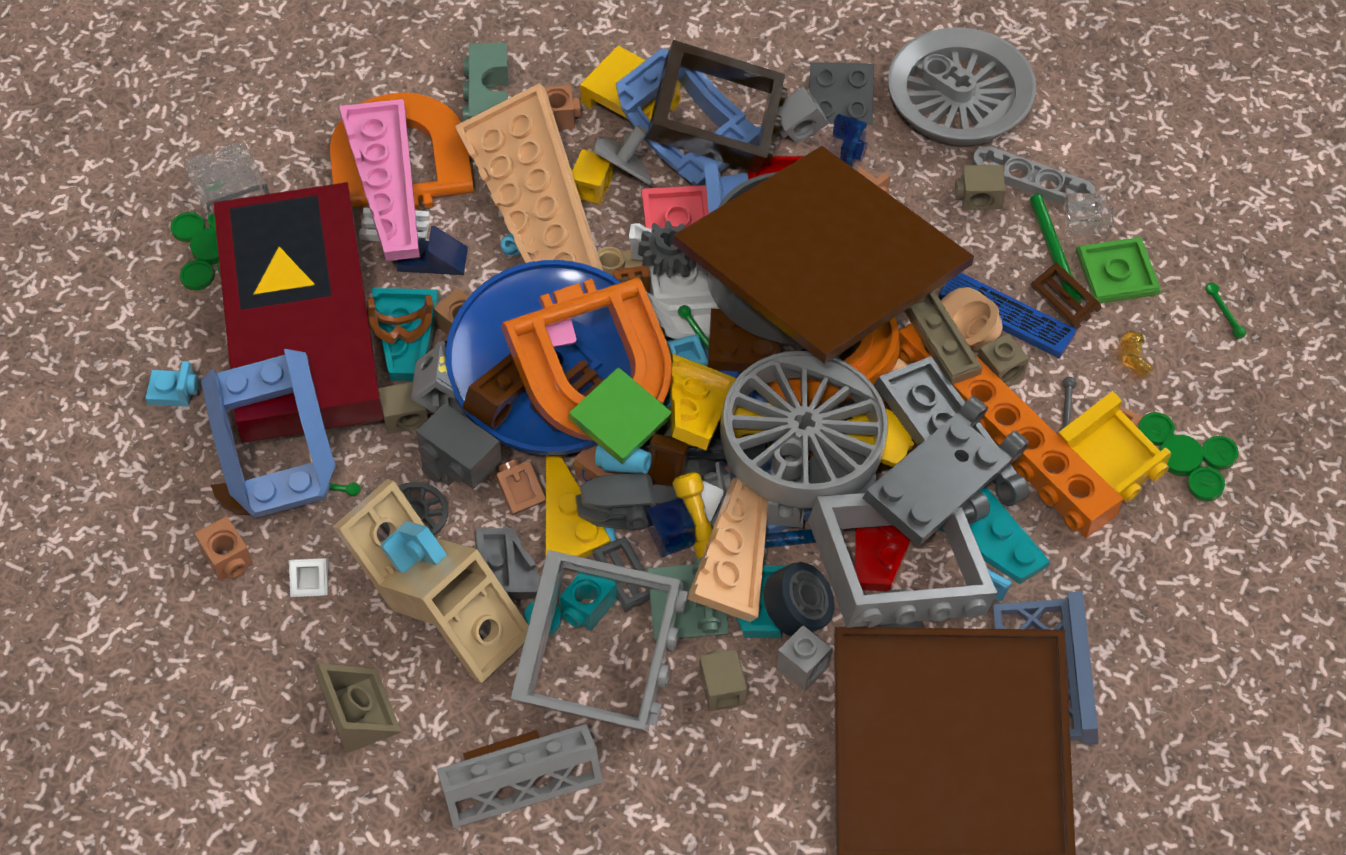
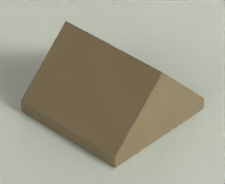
[314,663,402,754]

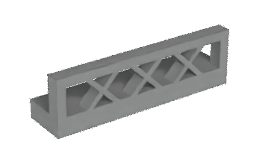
[437,724,603,829]

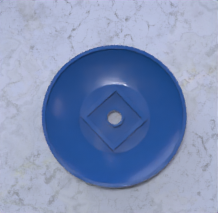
[446,260,631,455]

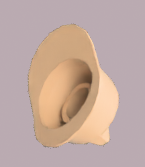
[941,287,1003,351]

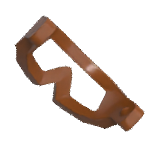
[367,296,433,344]

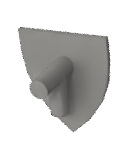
[593,125,651,185]

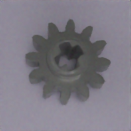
[638,221,696,278]

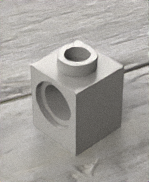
[777,86,829,144]
[777,626,832,692]

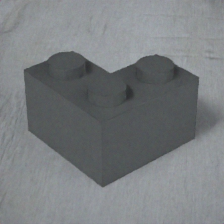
[416,403,502,489]

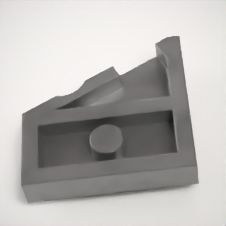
[474,528,541,599]

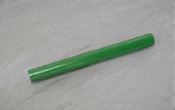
[1029,194,1082,303]

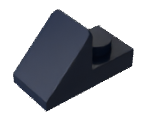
[396,226,468,275]

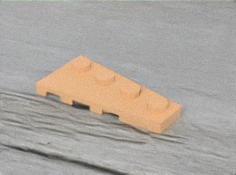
[687,477,768,622]

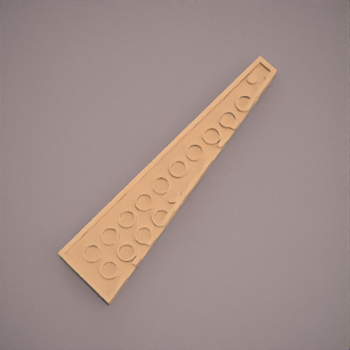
[455,83,603,271]

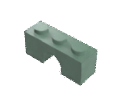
[463,43,509,122]

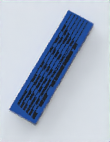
[939,273,1077,359]

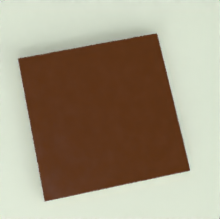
[673,146,974,364]
[834,627,1076,855]

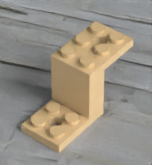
[333,479,529,684]

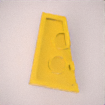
[670,354,737,450]

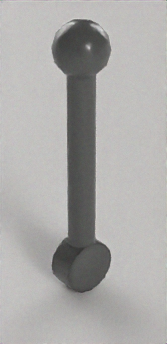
[1059,377,1076,431]

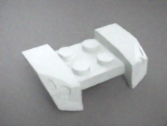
[629,223,719,340]

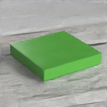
[1076,237,1161,304]
[568,367,672,464]

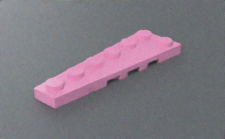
[340,99,420,261]

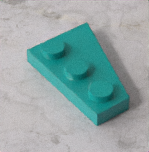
[371,288,440,381]

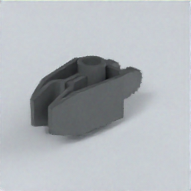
[575,473,680,531]

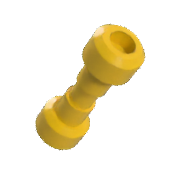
[672,472,713,558]

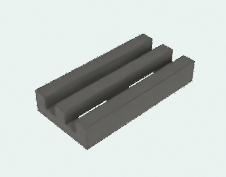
[592,536,650,612]

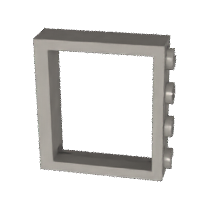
[808,493,997,628]
[510,550,688,733]

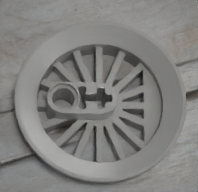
[888,27,1036,146]

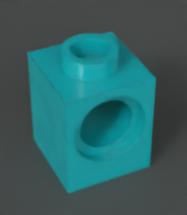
[559,573,617,631]

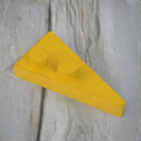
[546,455,611,558]

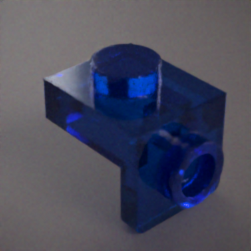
[833,114,868,167]

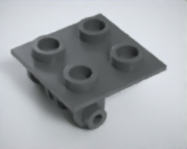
[809,62,874,125]

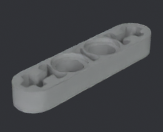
[972,146,1096,210]

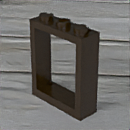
[646,40,787,173]

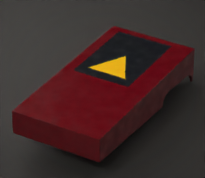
[213,182,384,443]

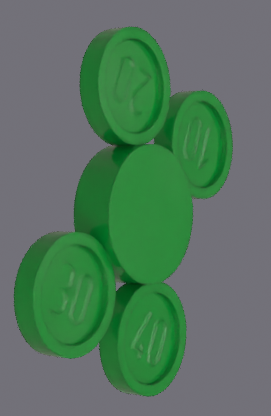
[171,209,221,291]
[1138,412,1239,501]

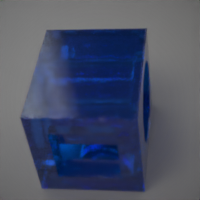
[647,498,695,558]

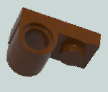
[463,353,526,430]

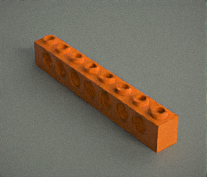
[899,324,1123,538]

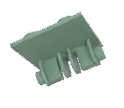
[647,557,729,641]

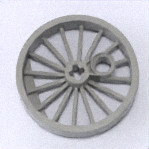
[720,351,887,508]

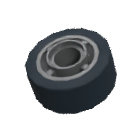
[763,562,834,636]

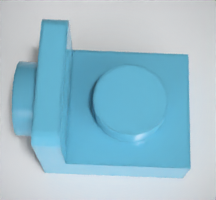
[145,361,199,407]
[380,521,447,573]

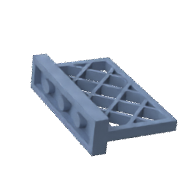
[993,591,1099,744]

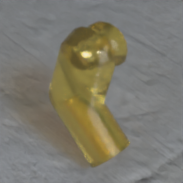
[1119,331,1155,379]

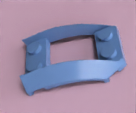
[616,48,761,186]
[201,349,336,518]

